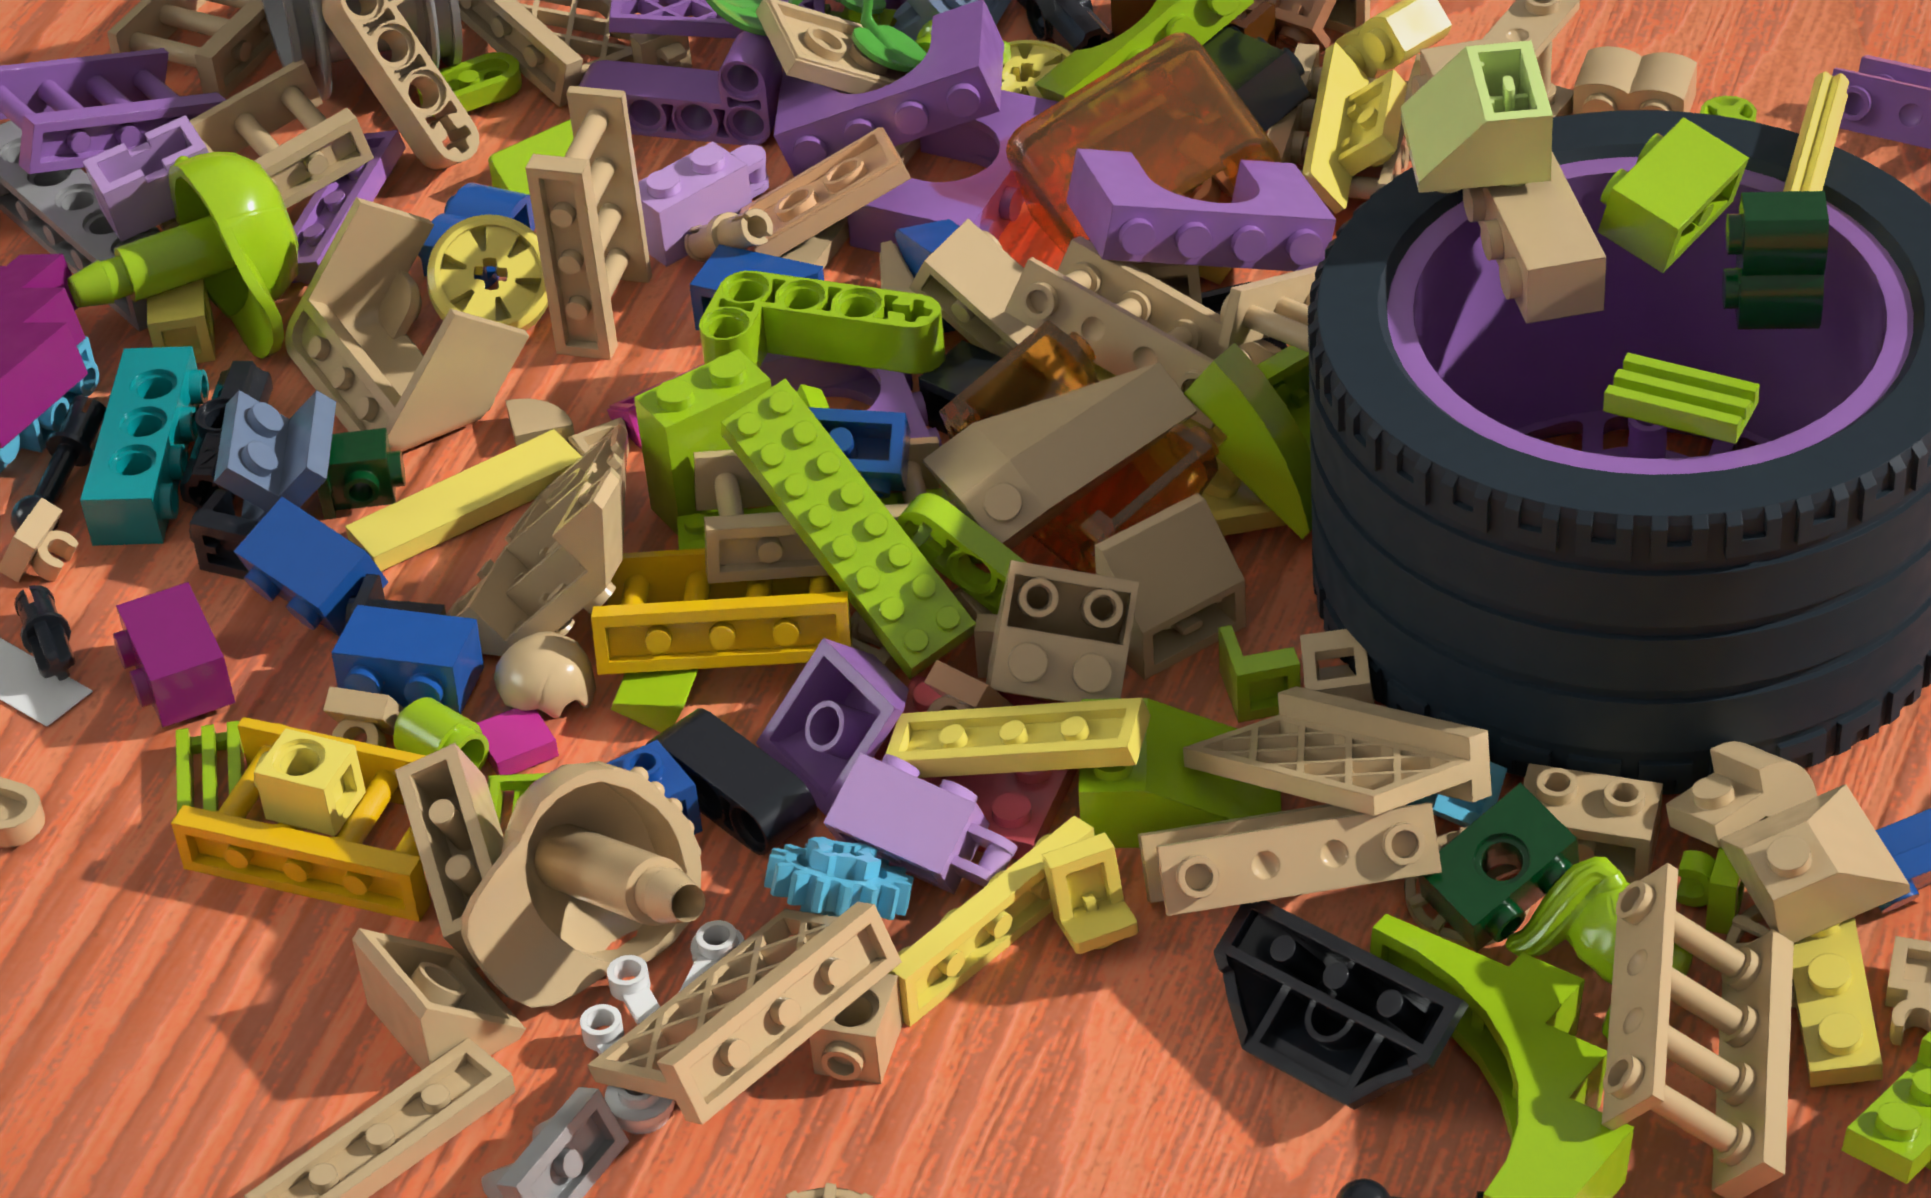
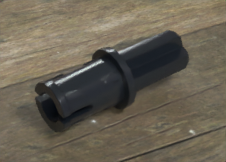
[14,585,76,681]

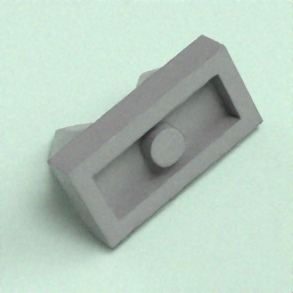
[481,1087,629,1198]

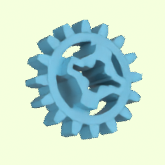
[764,837,914,920]

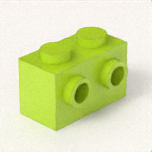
[1598,117,1749,273]

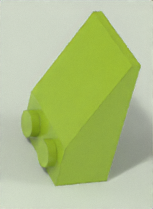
[1079,698,1281,848]

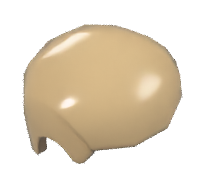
[494,631,596,718]

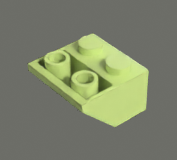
[1401,40,1553,193]

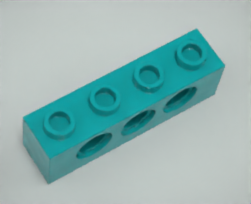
[80,346,209,546]

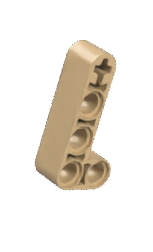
[321,0,480,170]

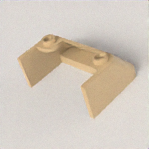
[285,197,529,452]

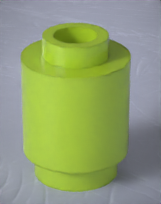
[393,697,489,770]

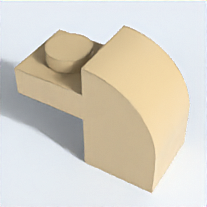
[1666,741,1817,848]

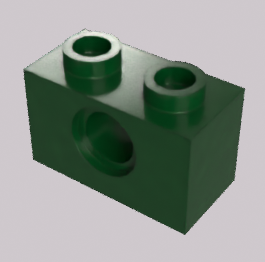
[1418,783,1579,952]

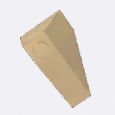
[922,362,1197,550]

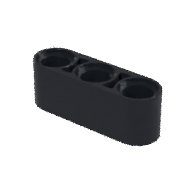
[646,708,818,855]

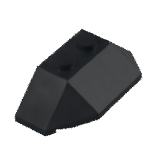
[1213,901,1469,1110]

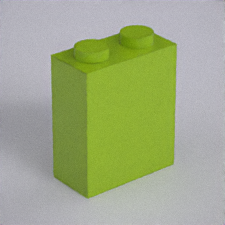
[634,349,772,535]

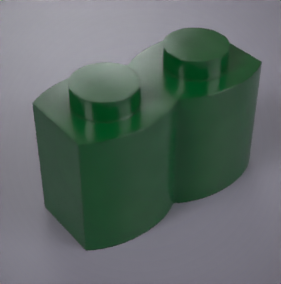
[1722,191,1829,330]

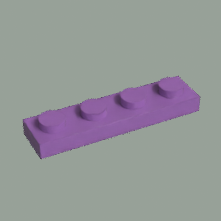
[292,130,406,284]

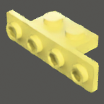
[1302,43,1407,214]

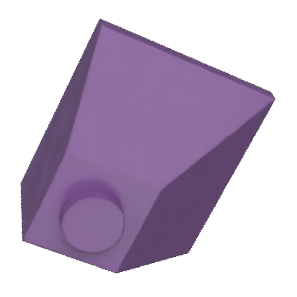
[756,638,909,816]

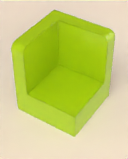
[1218,625,1301,723]

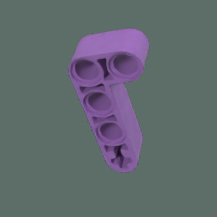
[578,31,783,146]

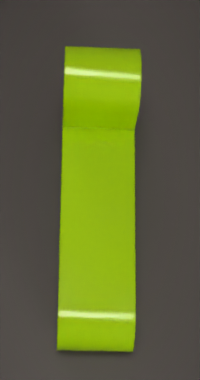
[699,271,945,374]

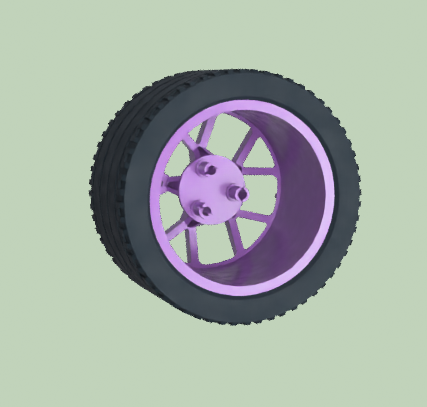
[1308,110,1931,795]

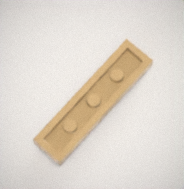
[244,1038,516,1198]

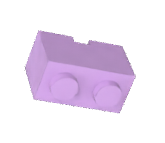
[82,115,209,242]

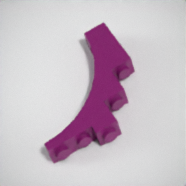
[0,254,88,448]

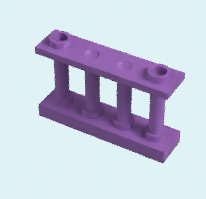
[0,48,226,174]
[1832,55,1931,149]

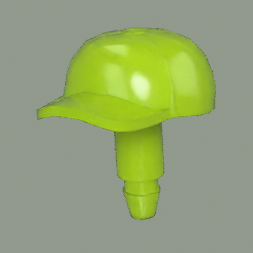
[67,152,299,359]

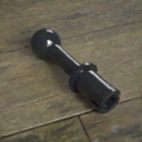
[11,395,106,532]

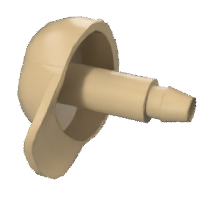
[461,761,705,1008]

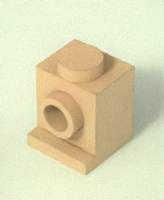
[1300,629,1375,704]

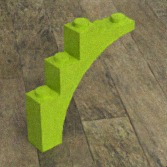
[1369,914,1634,1198]

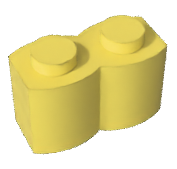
[1335,0,1452,78]

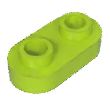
[417,52,522,117]

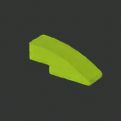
[1184,343,1312,539]

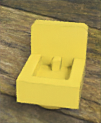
[1041,832,1139,954]

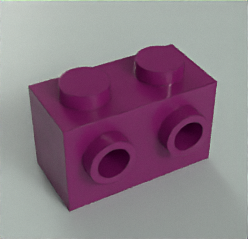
[112,582,235,727]

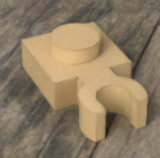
[1885,936,1931,1046]

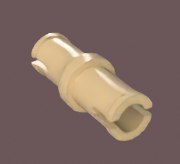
[684,208,773,262]

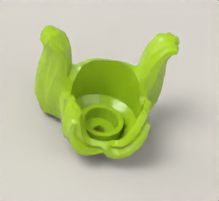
[1505,856,1693,1040]

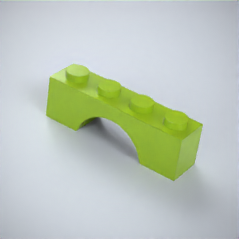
[1035,0,1254,138]

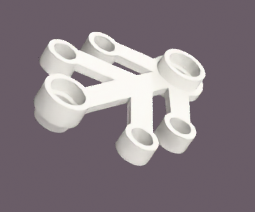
[580,920,745,1134]

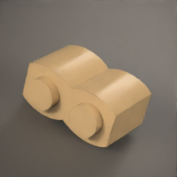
[1573,46,1697,115]

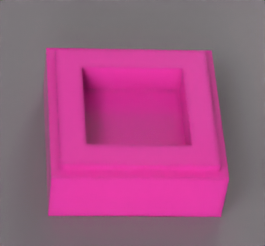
[477,708,559,775]

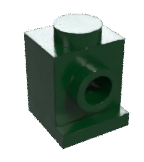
[317,428,406,520]

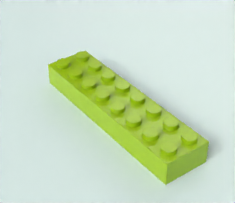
[721,378,976,679]

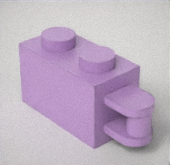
[639,141,769,267]
[823,752,1018,894]

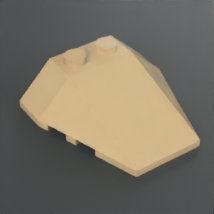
[446,424,628,656]

